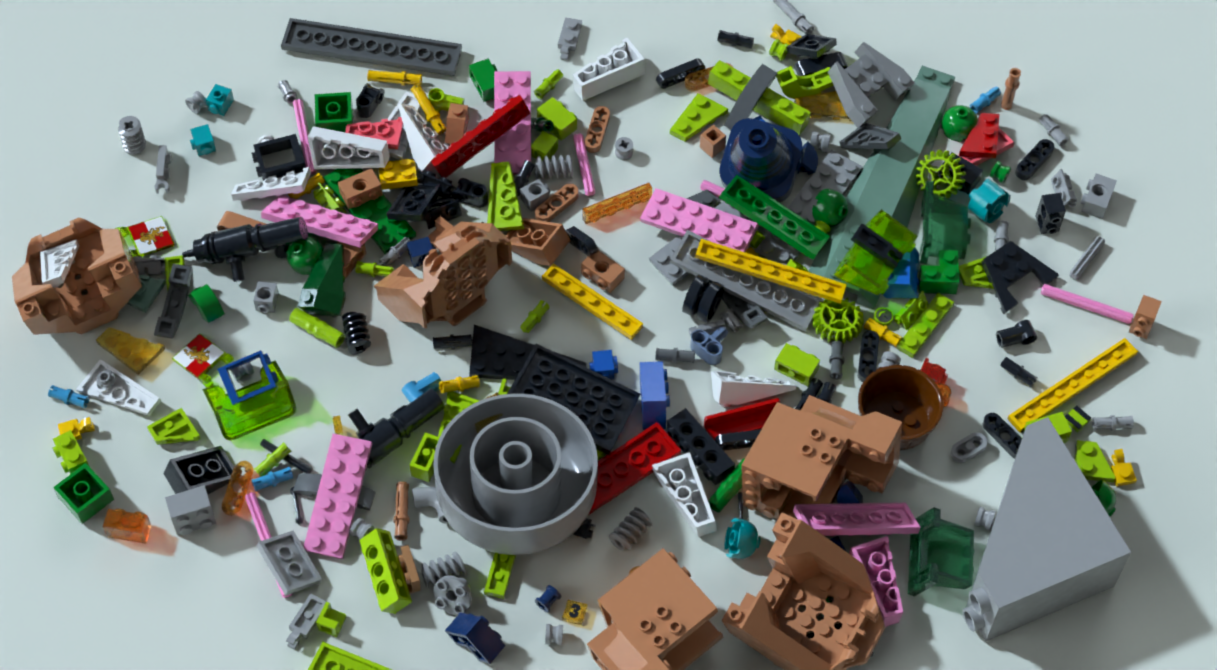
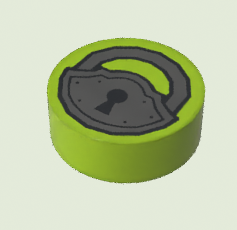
[874,307,893,326]

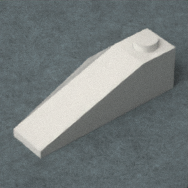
[711,371,796,407]

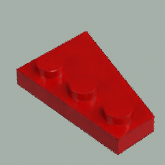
[959,113,1000,158]

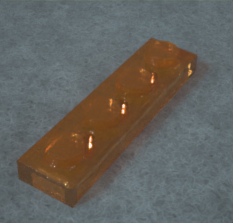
[582,183,652,224]

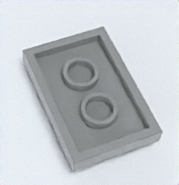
[257,530,322,596]

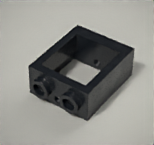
[251,134,306,181]

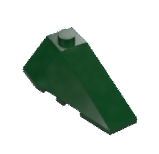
[298,244,346,316]

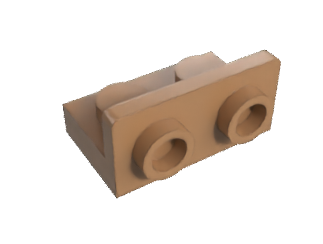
[398,545,421,594]

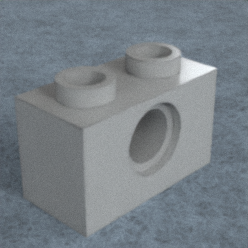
[1081,173,1117,219]

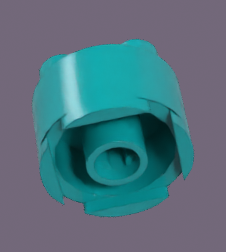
[968,179,1011,223]

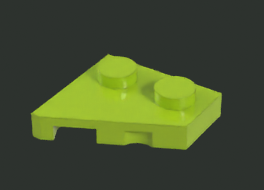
[959,257,994,289]
[147,408,201,445]
[1075,440,1115,483]

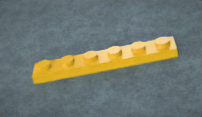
[542,263,643,340]

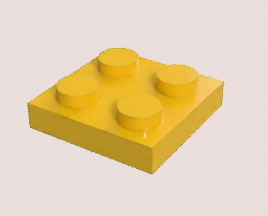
[379,159,418,190]

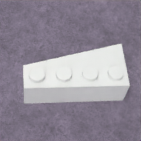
[308,126,390,169]

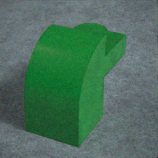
[188,284,225,323]

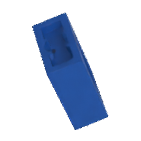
[217,350,279,406]

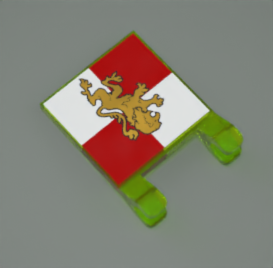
[115,216,175,257]
[172,333,234,389]

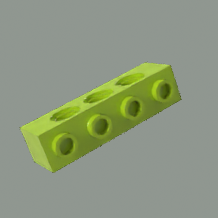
[359,528,412,614]

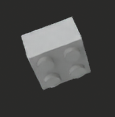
[165,485,217,536]

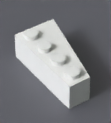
[573,38,645,101]
[652,452,717,537]

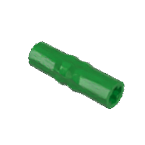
[708,458,745,513]

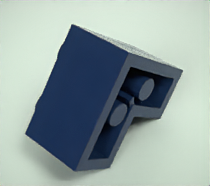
[445,613,506,664]

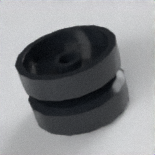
[682,274,724,323]

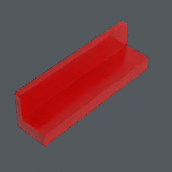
[703,398,780,440]

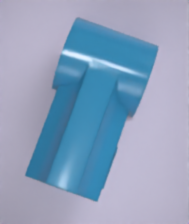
[402,372,441,403]

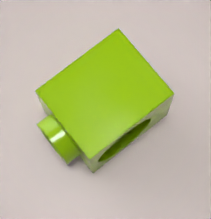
[531,131,558,161]

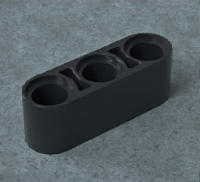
[794,52,848,76]

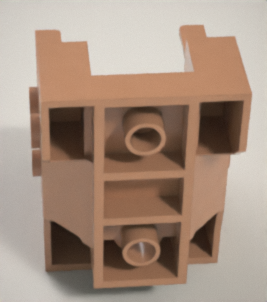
[741,395,902,519]
[587,548,723,670]

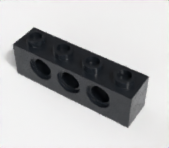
[666,408,735,486]

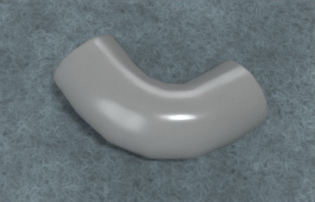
[412,487,448,524]

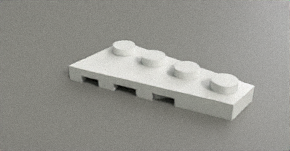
[40,239,79,288]

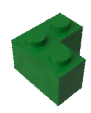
[918,250,959,294]

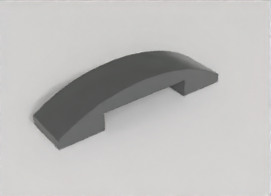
[724,64,778,129]
[154,264,192,339]
[722,291,768,328]
[293,473,376,511]

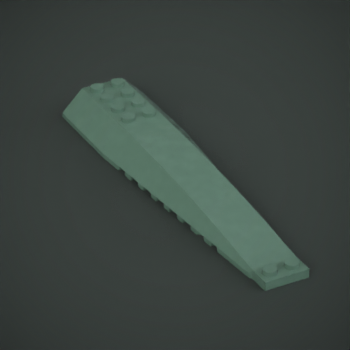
[809,65,955,309]

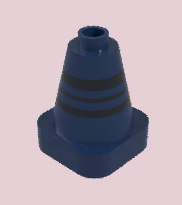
[719,118,803,203]

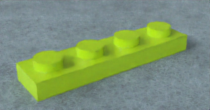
[896,292,954,358]

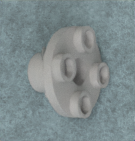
[433,575,472,615]

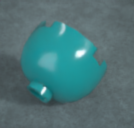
[724,518,761,559]

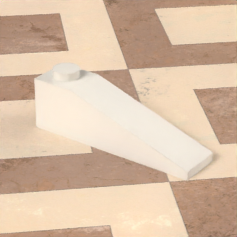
[398,104,449,173]

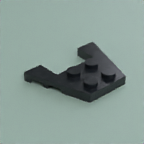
[981,241,1059,314]

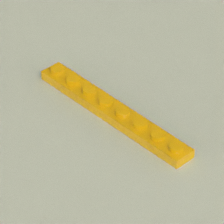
[695,239,847,304]
[1007,338,1138,433]

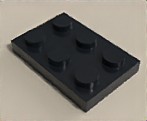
[386,183,442,222]

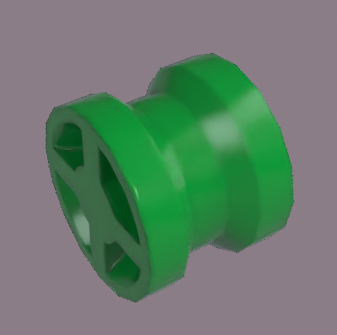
[989,161,1011,184]

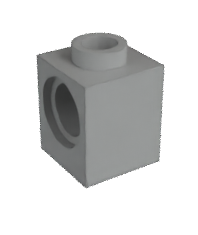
[520,179,550,212]
[253,281,279,313]

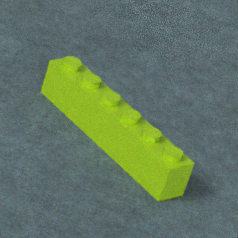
[708,60,811,136]

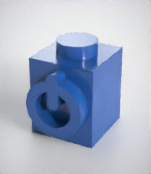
[589,350,618,379]

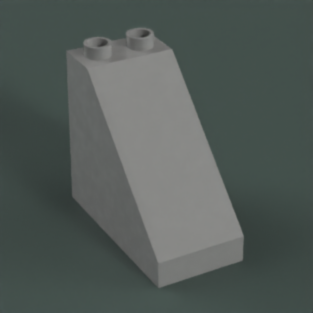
[963,417,1131,641]

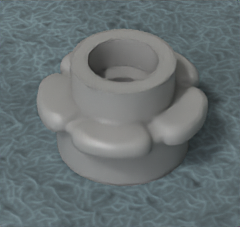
[96,369,115,388]

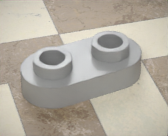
[951,433,987,463]

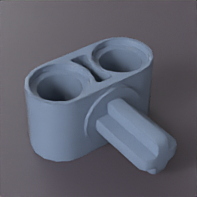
[690,326,728,365]

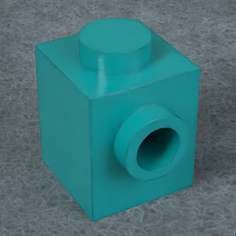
[206,84,234,116]
[190,124,216,156]

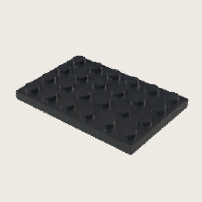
[507,343,641,455]

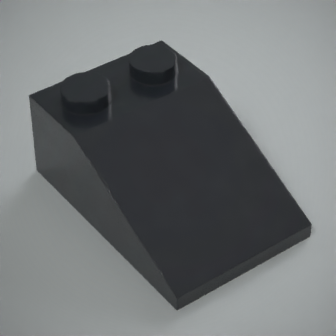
[163,446,240,495]

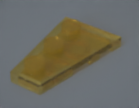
[794,91,851,121]
[96,327,165,375]

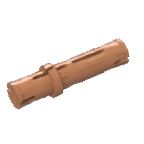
[1001,68,1021,110]
[393,482,410,541]

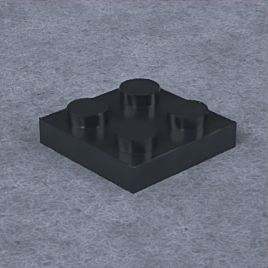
[787,34,837,59]

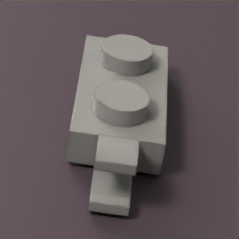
[558,17,582,60]
[154,145,172,194]
[286,593,326,650]

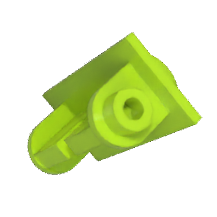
[313,183,347,214]
[894,291,929,330]

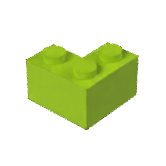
[409,432,462,482]

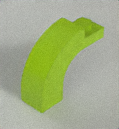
[776,66,834,100]

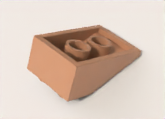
[505,218,570,266]

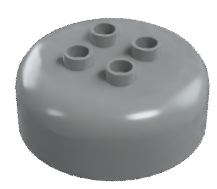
[434,394,598,555]

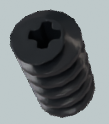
[342,312,371,355]

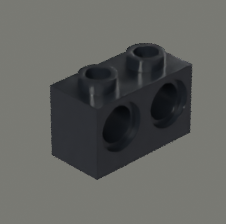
[1035,193,1066,234]

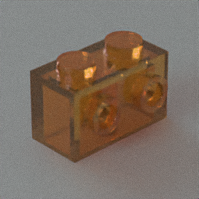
[102,508,151,544]

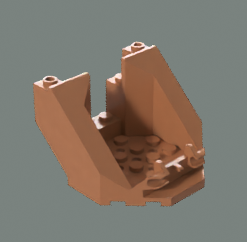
[12,217,142,335]
[374,222,512,328]
[722,513,886,670]

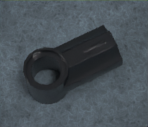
[996,320,1038,348]

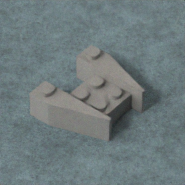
[828,42,915,128]

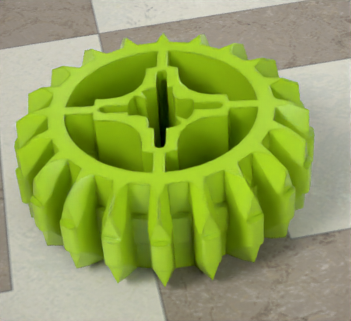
[916,150,966,200]
[812,297,864,344]

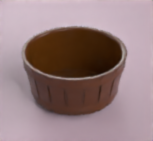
[858,365,944,451]

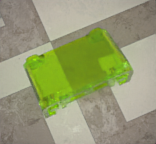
[833,209,918,295]
[202,360,297,441]

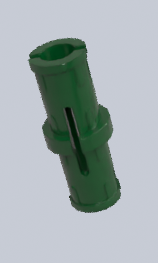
[531,117,554,132]

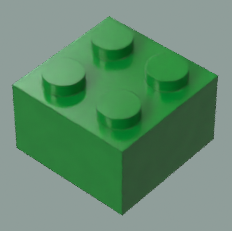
[315,92,353,133]
[53,463,114,524]

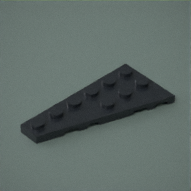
[469,324,586,380]

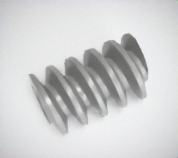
[118,116,146,155]
[535,155,573,180]
[609,507,652,550]
[421,552,466,588]

